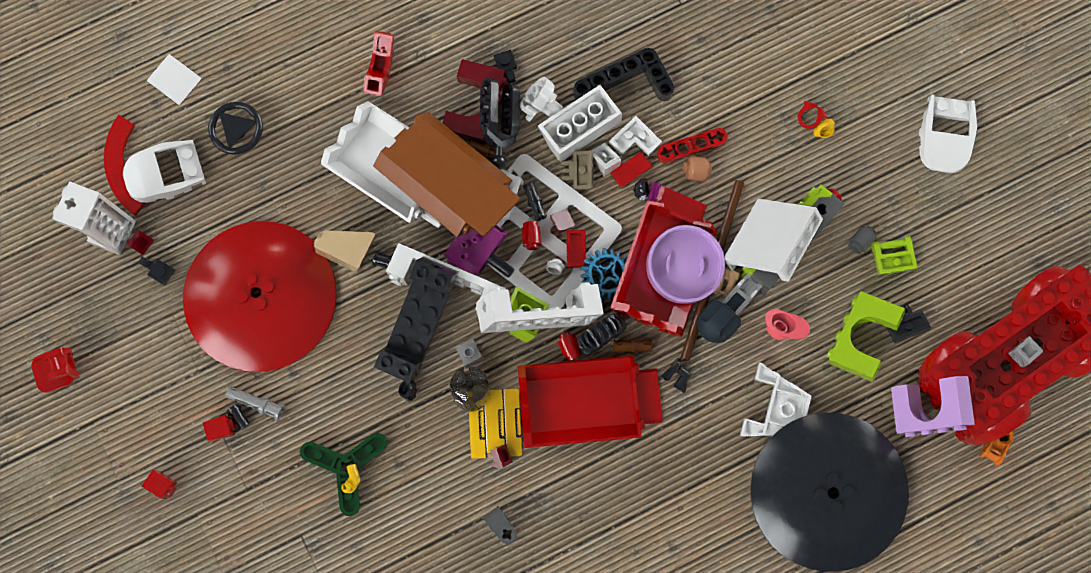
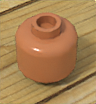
[682,156,712,182]

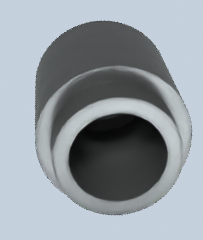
[848,226,877,254]

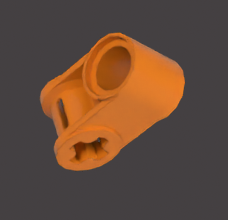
[979,432,1014,466]

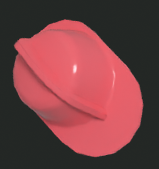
[765,309,810,340]

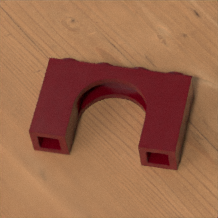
[442,59,508,145]

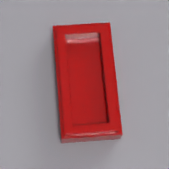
[610,152,652,189]
[566,230,586,268]

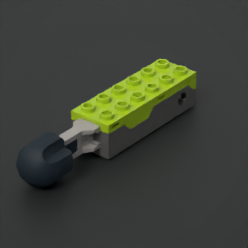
[697,184,844,343]

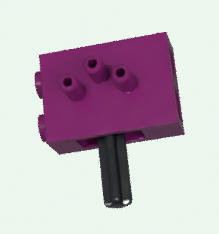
[443,225,515,278]

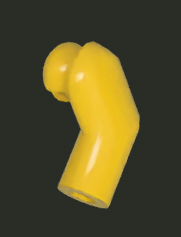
[341,464,360,493]

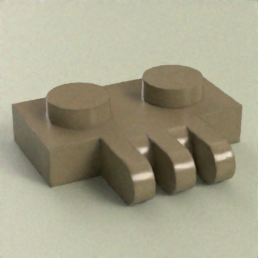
[561,151,593,190]

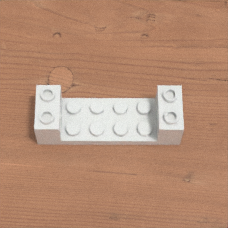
[52,181,136,256]
[386,243,506,316]
[476,282,604,333]

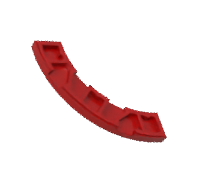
[104,114,146,216]

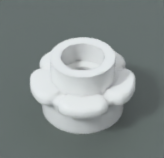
[547,258,565,275]

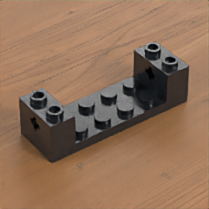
[374,256,459,383]

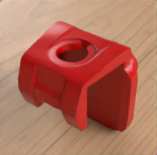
[31,348,80,393]

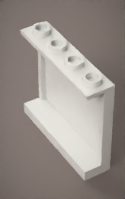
[724,199,823,282]

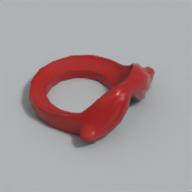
[797,101,828,129]

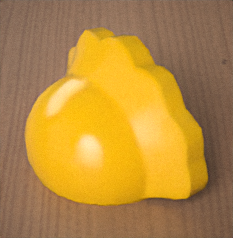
[813,119,835,138]

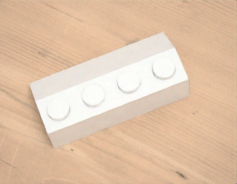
[538,85,622,162]

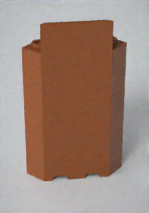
[373,112,520,237]

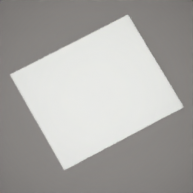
[147,54,202,105]

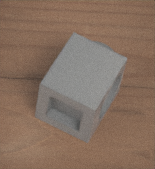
[1008,336,1043,368]
[456,340,483,368]

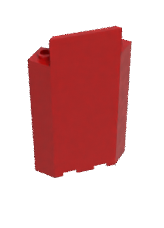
[611,186,717,337]
[517,355,662,448]

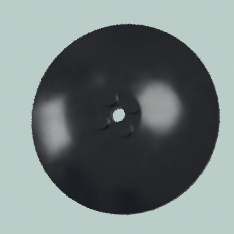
[750,412,909,572]

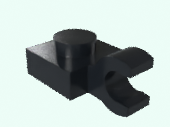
[493,49,517,84]
[138,256,175,286]

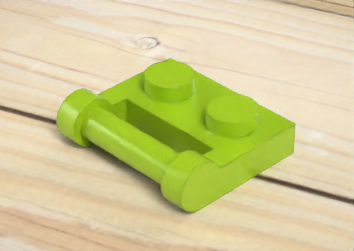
[871,236,918,276]

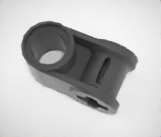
[483,506,517,544]

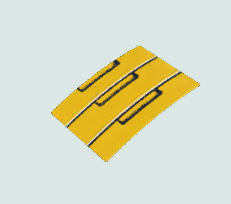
[468,389,522,459]

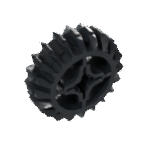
[577,313,627,354]

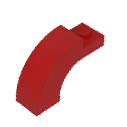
[363,30,394,96]

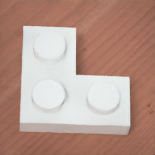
[609,116,662,156]

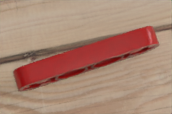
[657,128,728,163]

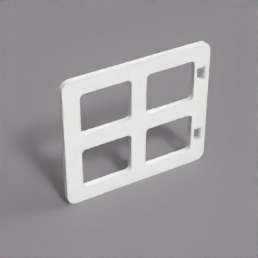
[487,154,622,310]

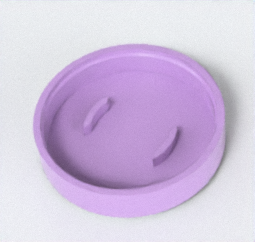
[646,225,725,304]

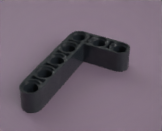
[573,48,674,102]

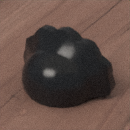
[633,178,649,201]
[398,380,417,401]

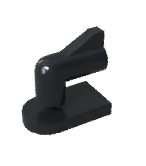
[661,358,690,393]

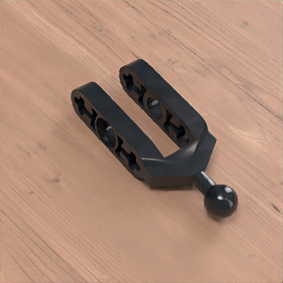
[480,77,520,170]

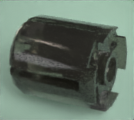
[450,366,490,412]

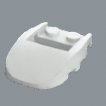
[919,95,977,173]
[123,140,206,203]

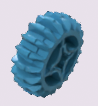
[580,248,627,300]

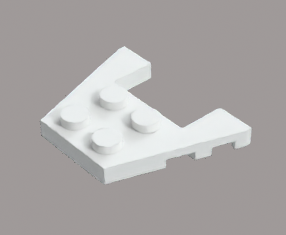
[740,363,812,437]

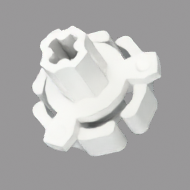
[520,76,563,122]

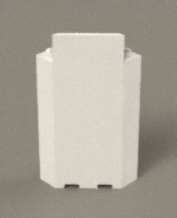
[321,101,441,228]

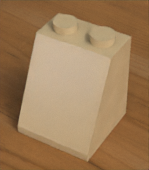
[314,230,375,273]

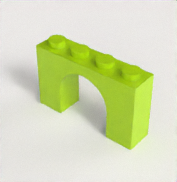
[827,291,905,382]

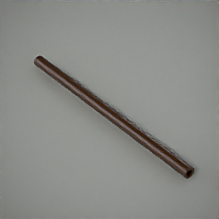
[680,180,744,361]

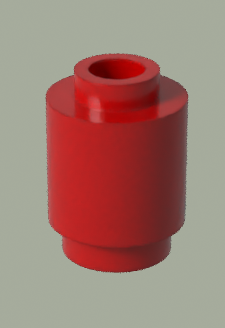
[521,221,542,251]
[557,332,582,361]

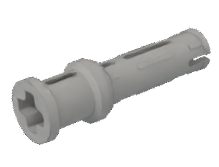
[225,386,285,421]

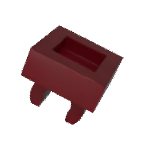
[126,229,154,255]
[487,444,513,469]

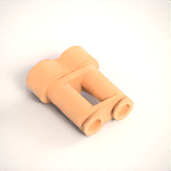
[713,268,740,297]

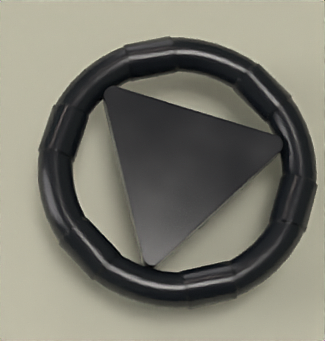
[208,102,263,155]

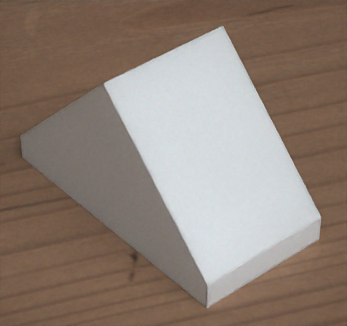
[591,143,621,177]

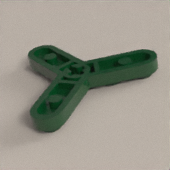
[300,433,388,516]

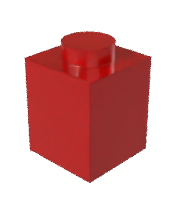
[202,415,236,443]
[141,469,177,499]

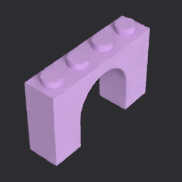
[891,376,975,437]

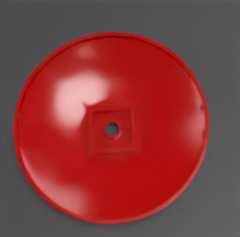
[183,221,337,372]

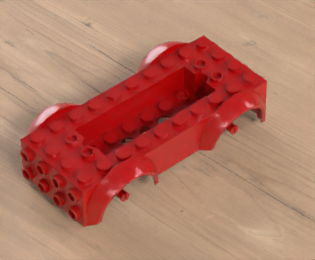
[916,264,1091,445]

